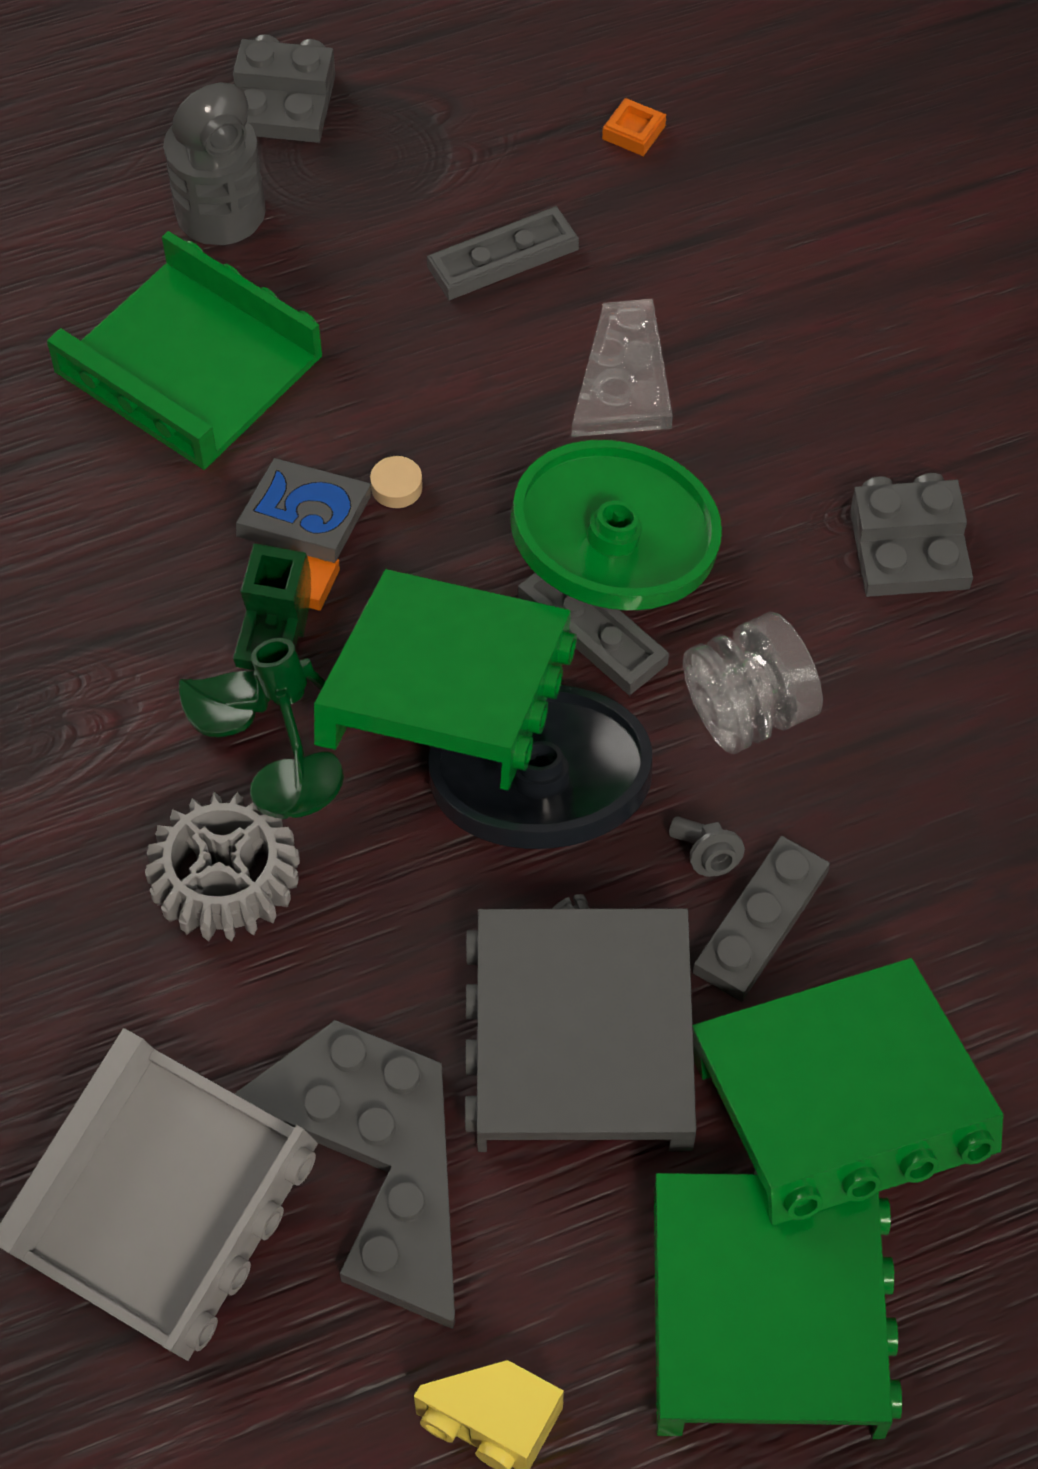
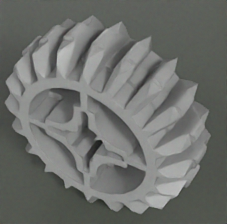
[145,792,300,942]

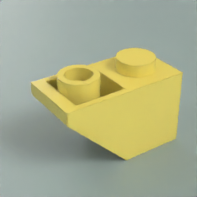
[414,1360,564,1469]

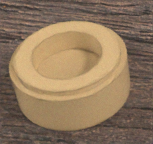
[370,456,423,508]

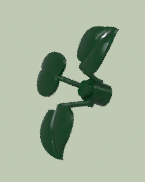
[179,638,344,819]

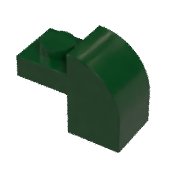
[233,544,311,670]

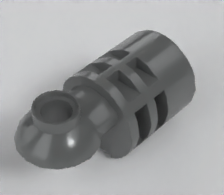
[163,82,266,245]

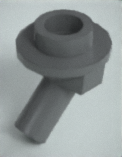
[669,816,745,877]

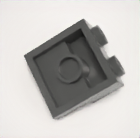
[233,34,336,143]
[850,473,973,597]

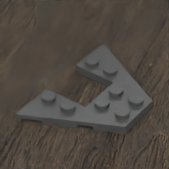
[235,1020,455,1329]

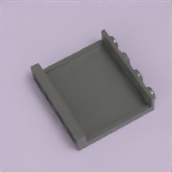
[465,909,696,1152]

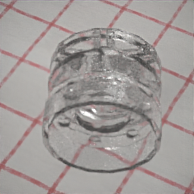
[683,611,823,755]

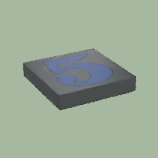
[236,458,371,563]

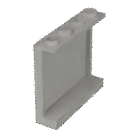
[0,1028,318,1361]

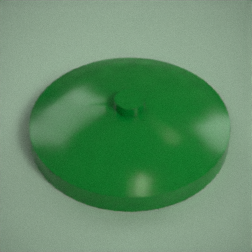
[510,440,722,610]

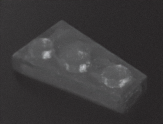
[571,299,673,437]

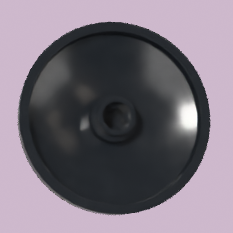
[428,685,653,849]

